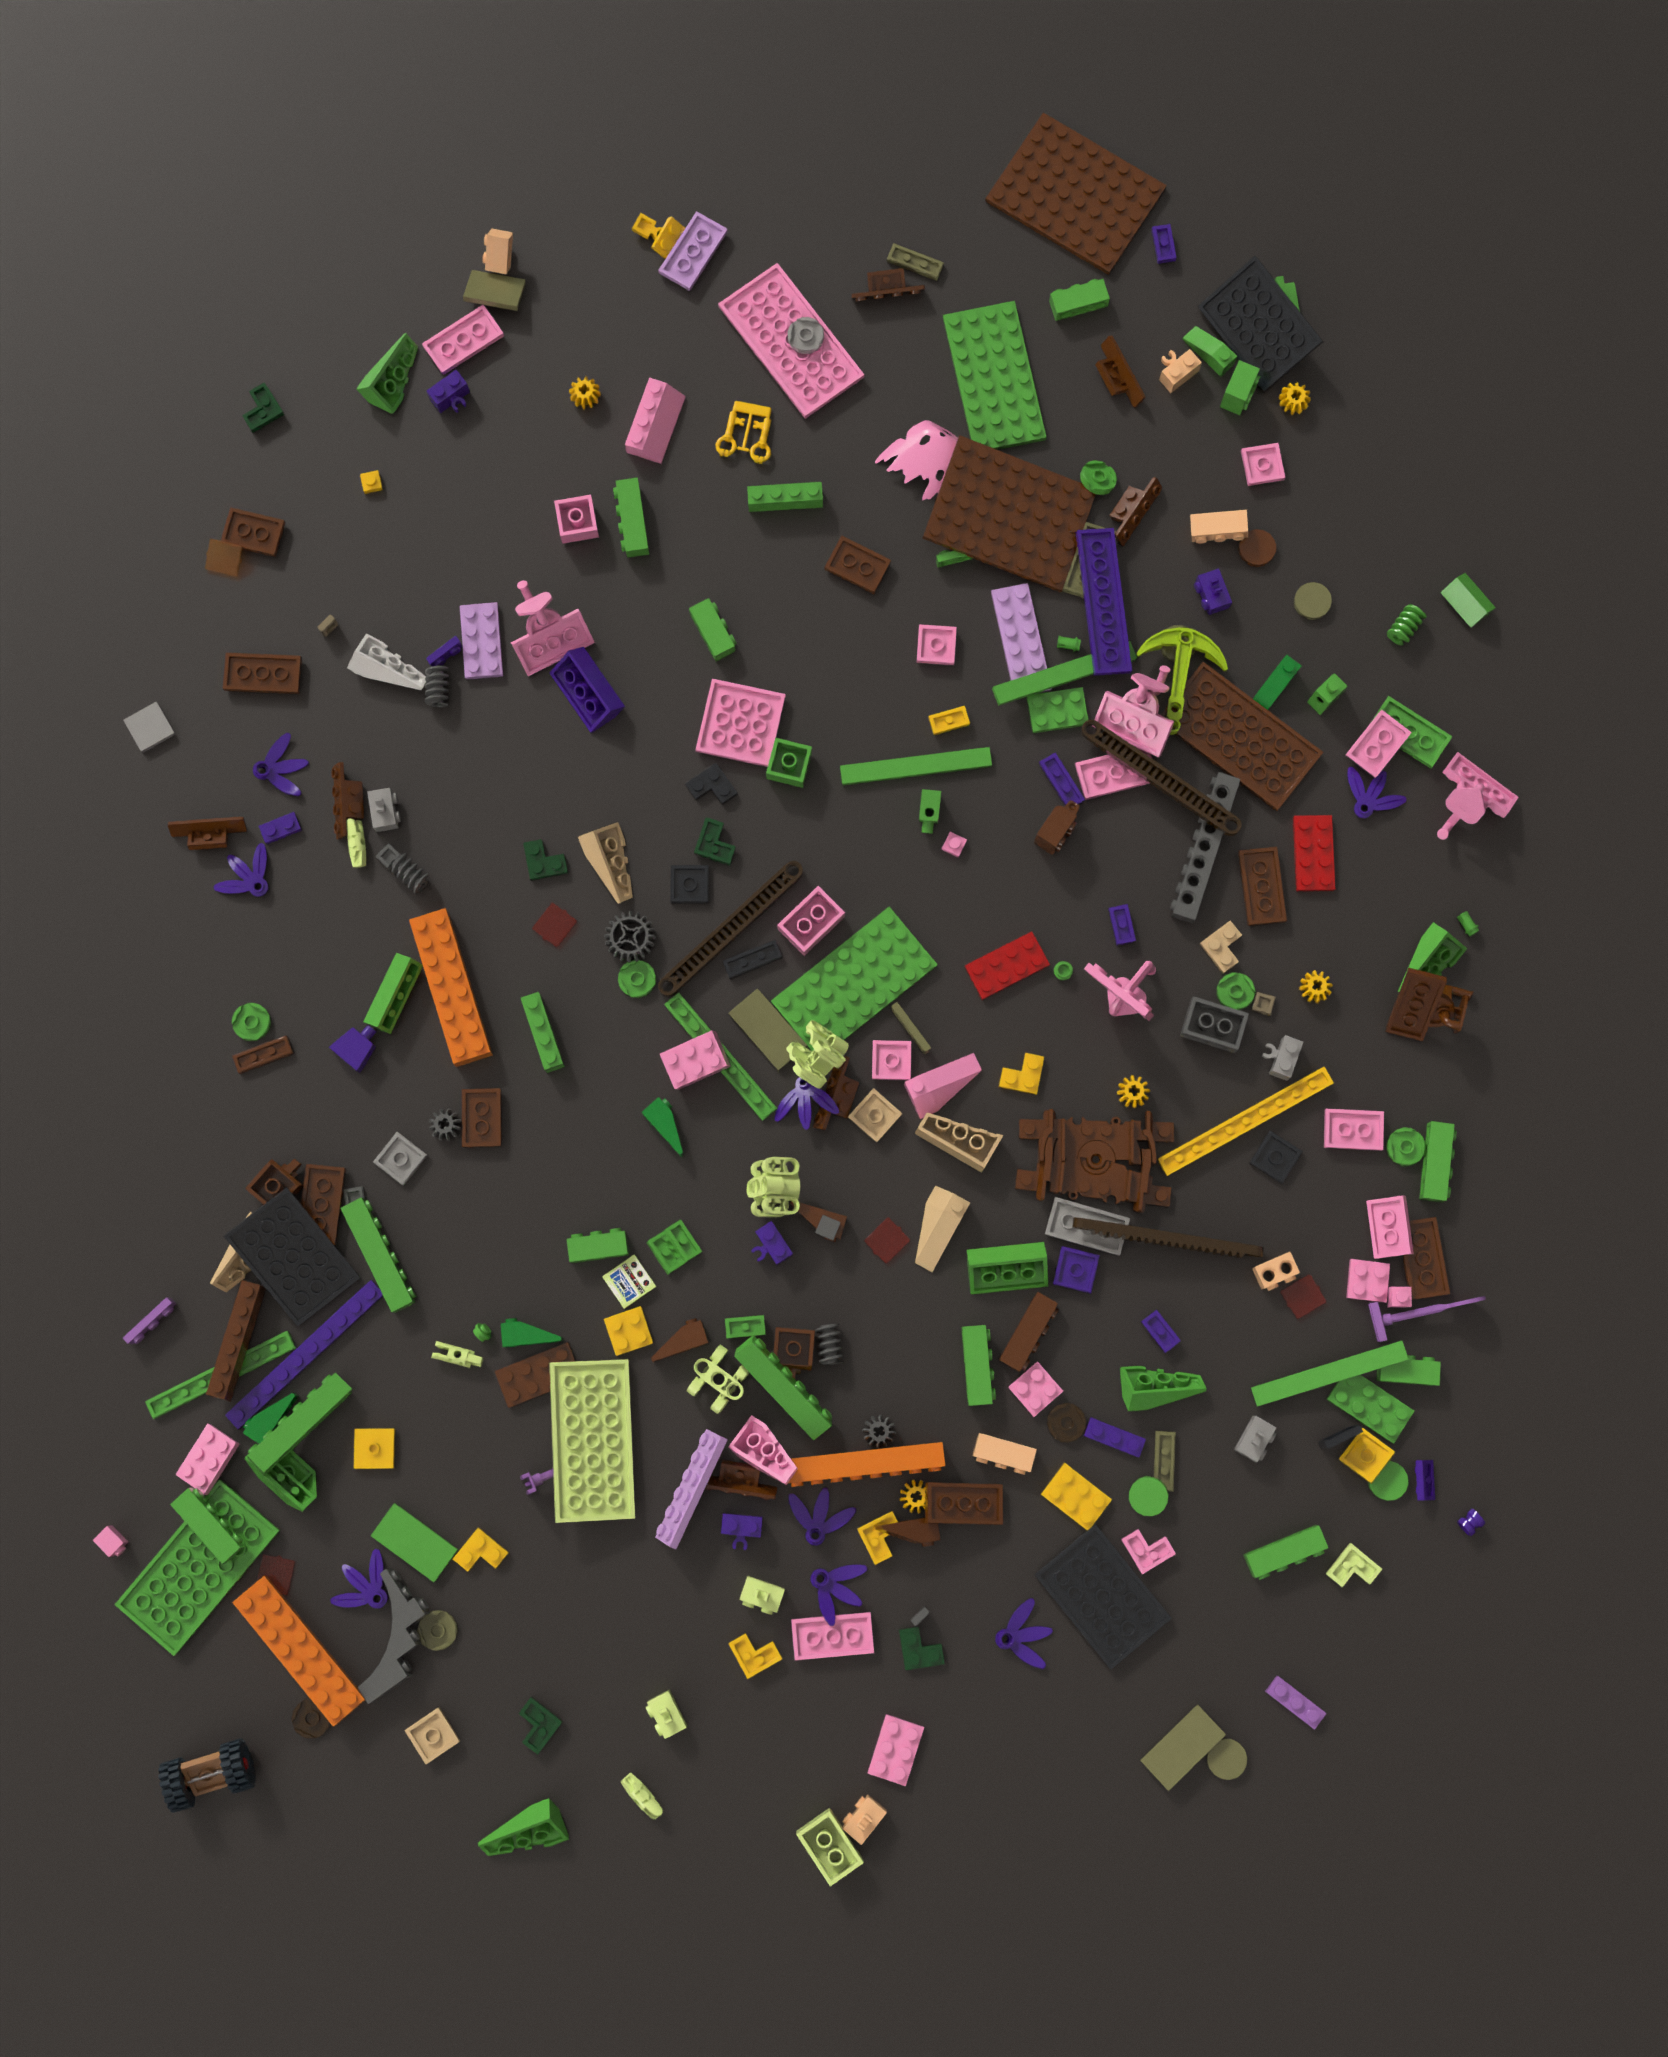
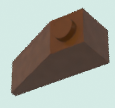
[790,1201,847,1242]
[651,1318,709,1362]
[875,1518,940,1547]

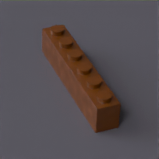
[206,1280,266,1402]

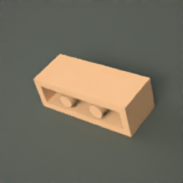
[1190,510,1248,544]
[972,1433,1037,1475]

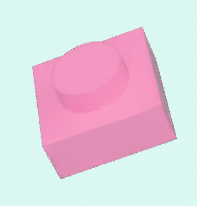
[942,832,967,858]

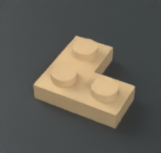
[1200,920,1242,974]

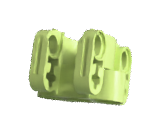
[786,1020,849,1089]
[746,1157,800,1218]
[686,1344,750,1415]

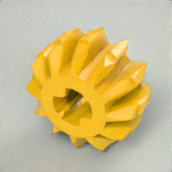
[569,376,601,409]
[1279,382,1311,415]
[1299,970,1333,1003]
[1117,1075,1150,1108]
[900,1480,925,1514]

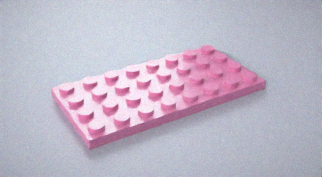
[718,263,864,419]

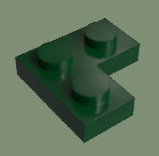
[242,382,285,433]
[694,817,736,865]
[523,839,568,881]
[899,1627,945,1670]
[518,1697,563,1755]

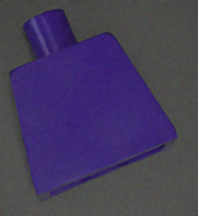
[329,1025,376,1073]

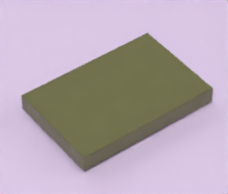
[463,270,526,311]

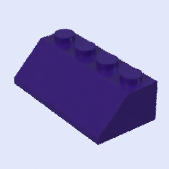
[550,647,625,733]

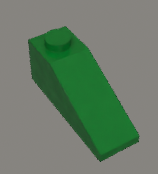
[1253,655,1302,710]
[641,1097,684,1157]
[501,1318,563,1348]
[243,1393,299,1444]

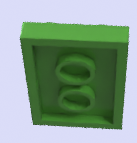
[1027,687,1088,733]

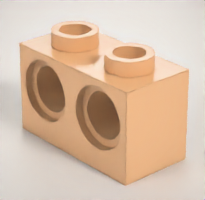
[1252,1252,1300,1291]

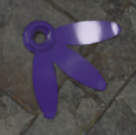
[252,733,309,796]
[1348,767,1407,818]
[214,843,268,897]
[774,1077,839,1130]
[788,1487,856,1546]
[330,1549,388,1609]
[810,1565,868,1626]
[995,1598,1053,1669]

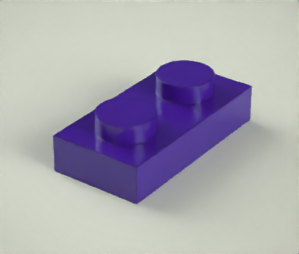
[1151,224,1177,264]
[426,636,463,667]
[259,812,302,844]
[1108,904,1136,946]
[1141,1310,1181,1353]
[1415,1460,1435,1500]

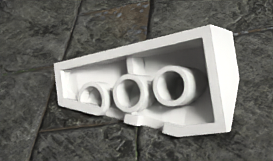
[347,633,426,690]

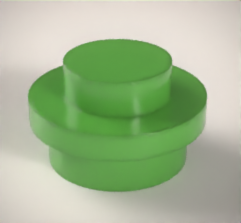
[1054,961,1073,980]
[473,1323,491,1342]

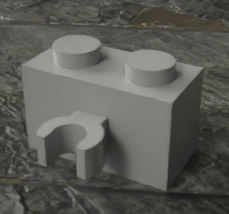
[367,788,401,832]
[1262,1035,1303,1081]
[1234,1416,1277,1462]

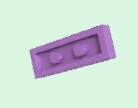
[123,1297,176,1344]
[1265,1675,1326,1730]

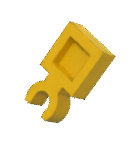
[632,213,662,241]

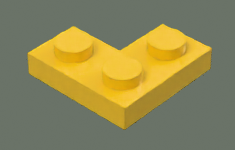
[999,1053,1044,1095]
[857,1511,898,1565]
[453,1528,509,1572]
[728,1633,783,1679]

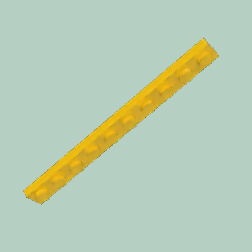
[1157,1067,1334,1176]

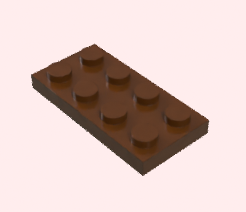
[223,653,302,694]
[1238,847,1287,926]
[301,1164,346,1245]
[1402,1217,1450,1300]
[495,1342,576,1408]
[925,1482,1003,1525]

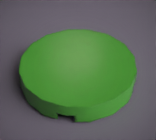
[1080,460,1117,495]
[618,960,656,998]
[1217,972,1255,1010]
[232,1003,271,1041]
[1386,1127,1426,1166]
[1368,1461,1408,1501]
[1129,1476,1169,1516]

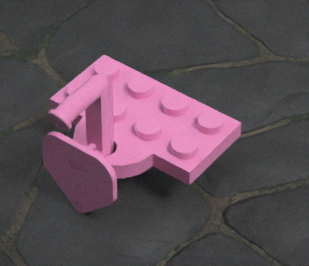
[511,581,595,676]
[1092,666,1174,757]
[1437,752,1519,840]
[1084,961,1156,1021]

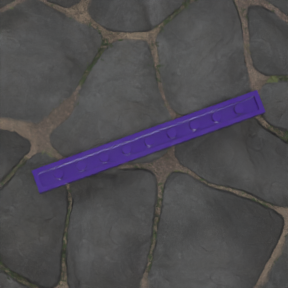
[225,1280,383,1430]

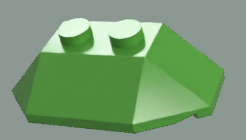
[245,1444,317,1512]

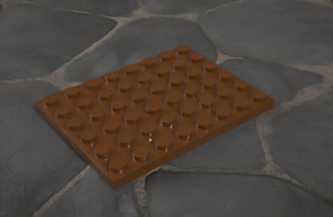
[985,112,1167,275]
[922,435,1095,592]

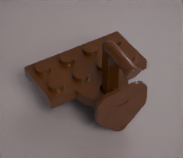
[1385,968,1474,1041]

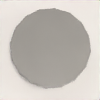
[788,317,824,354]

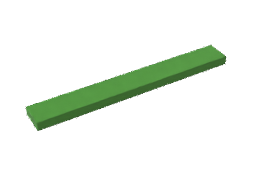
[992,641,1137,706]
[840,747,992,785]
[664,993,777,1121]
[145,1331,297,1419]
[1251,1341,1409,1407]

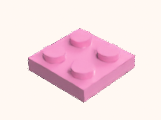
[1241,443,1285,486]
[917,624,957,665]
[872,1040,911,1080]
[1346,1259,1390,1303]
[1008,1361,1063,1417]

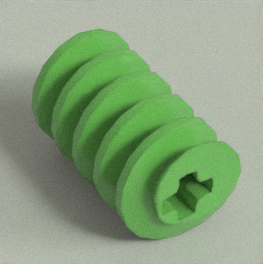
[1387,604,1427,646]

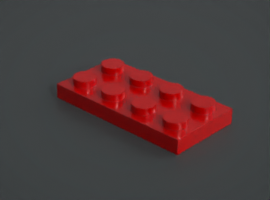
[1293,815,1335,891]
[964,932,1050,1000]

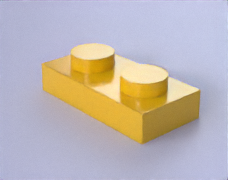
[651,216,685,259]
[928,706,970,735]

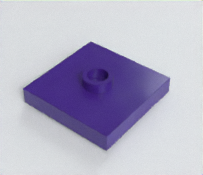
[1053,1246,1100,1294]

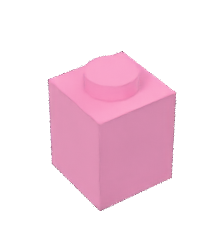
[1387,1287,1412,1308]
[93,1525,128,1557]

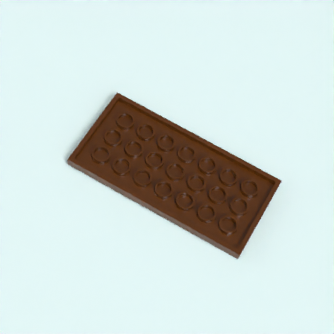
[1161,662,1323,811]

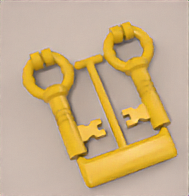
[715,401,772,464]

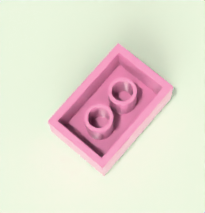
[777,886,845,956]
[660,1030,731,1090]

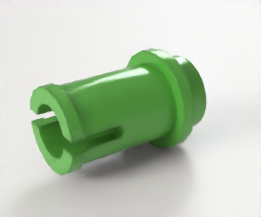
[1057,636,1081,652]
[1457,911,1479,937]

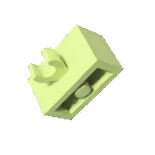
[739,1576,785,1615]
[646,1689,687,1739]

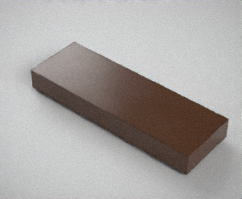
[232,1035,294,1074]

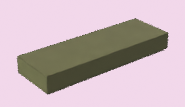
[887,243,944,281]
[891,1002,931,1054]
[1154,1431,1176,1492]

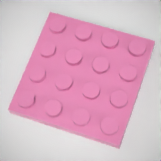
[696,679,786,767]

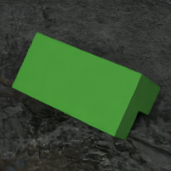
[1440,573,1496,627]

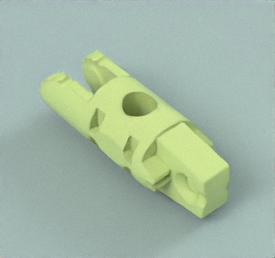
[346,818,366,868]
[431,1341,483,1368]
[621,1773,663,1819]

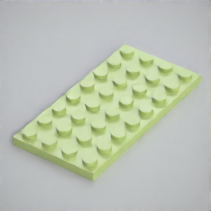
[549,1359,635,1523]

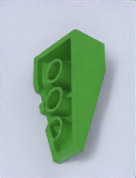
[356,333,418,414]

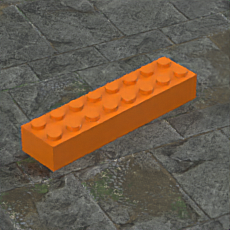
[409,908,493,1067]
[788,1442,945,1487]
[232,1576,365,1727]

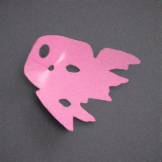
[875,420,958,500]

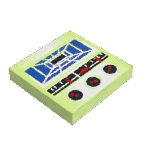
[602,1255,656,1309]

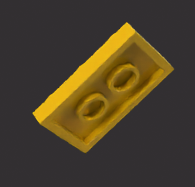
[1041,1463,1112,1530]

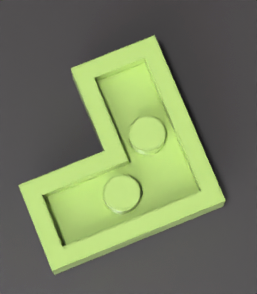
[1326,1543,1382,1587]

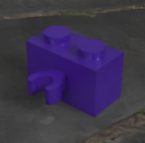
[427,370,470,413]
[1194,568,1232,615]
[751,1221,793,1266]
[721,1513,763,1550]

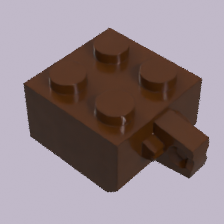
[1034,800,1080,855]
[245,1159,303,1204]
[774,1327,815,1379]

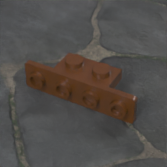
[851,268,925,301]
[1095,335,1146,407]
[1109,477,1162,546]
[331,762,364,839]
[167,817,247,850]
[813,1056,859,1130]
[705,1460,777,1500]

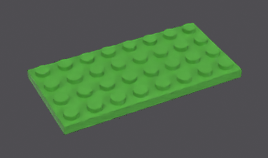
[943,301,1047,450]
[771,907,938,1051]
[115,1480,280,1656]

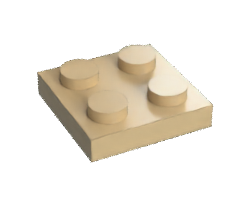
[848,1088,902,1143]
[404,1707,461,1764]

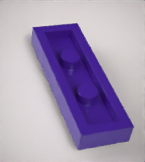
[1039,752,1085,805]
[1083,1417,1146,1458]

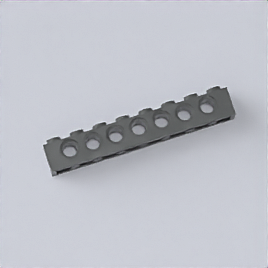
[1170,772,1240,924]

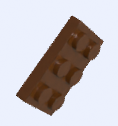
[220,507,286,557]
[824,536,891,594]
[462,1088,502,1148]

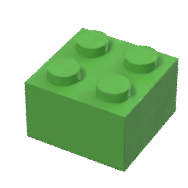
[1220,360,1261,415]
[766,738,812,788]

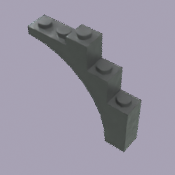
[358,1568,430,1704]

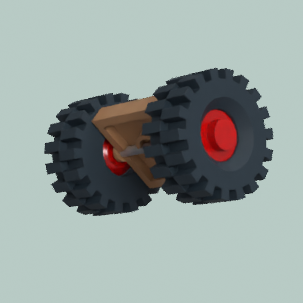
[158,1738,256,1813]

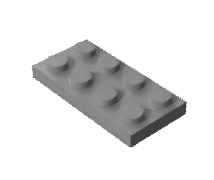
[1044,1197,1130,1256]

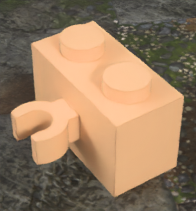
[483,229,513,274]
[1159,349,1202,393]
[842,1795,887,1845]

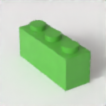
[1049,279,1110,321]
[689,598,737,662]
[567,1228,629,1263]
[1377,1355,1441,1386]

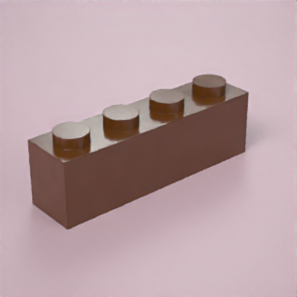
[998,1292,1059,1372]

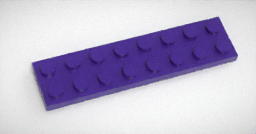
[1076,528,1132,676]

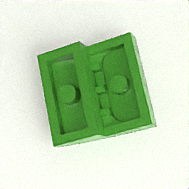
[647,1220,702,1275]

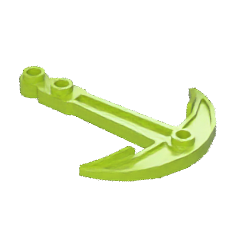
[1136,627,1228,735]

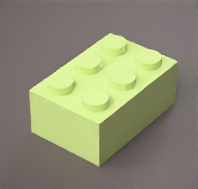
[796,1808,864,1886]

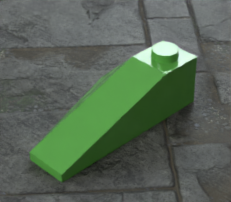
[1398,922,1467,992]
[1120,1366,1207,1411]
[478,1798,569,1856]

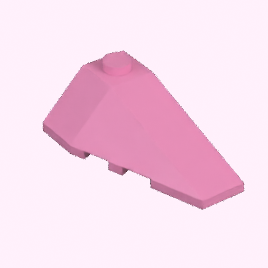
[904,1053,982,1119]
[728,1415,798,1485]

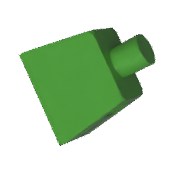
[1307,673,1348,715]
[919,789,941,834]

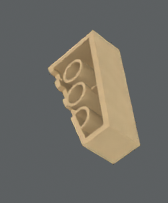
[915,1112,1003,1173]

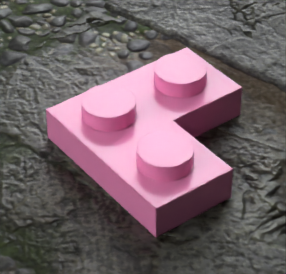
[1121,1529,1176,1574]

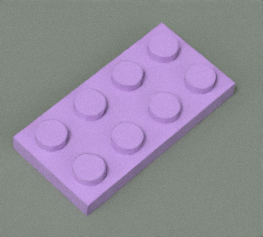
[658,211,728,291]
[460,602,503,680]

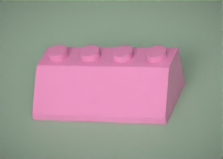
[625,378,686,464]

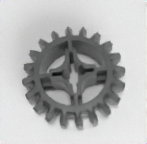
[604,911,656,963]

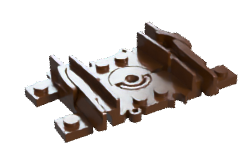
[1015,1109,1174,1213]

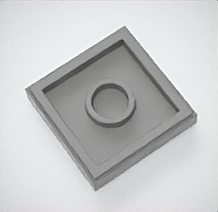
[123,702,176,753]
[373,1132,428,1186]

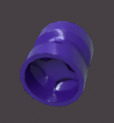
[1457,1509,1486,1537]

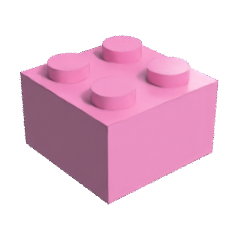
[554,495,599,544]

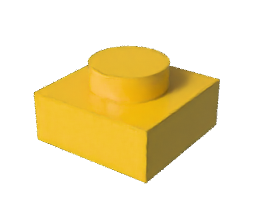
[360,470,383,494]

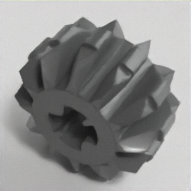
[429,1109,462,1141]
[862,1415,896,1448]

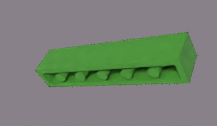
[341,1197,416,1313]
[734,1335,832,1440]
[247,1372,352,1476]

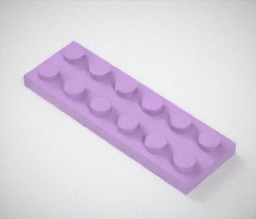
[991,583,1052,694]
[655,1429,727,1549]

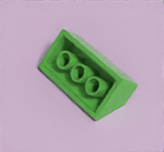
[967,1242,1048,1294]

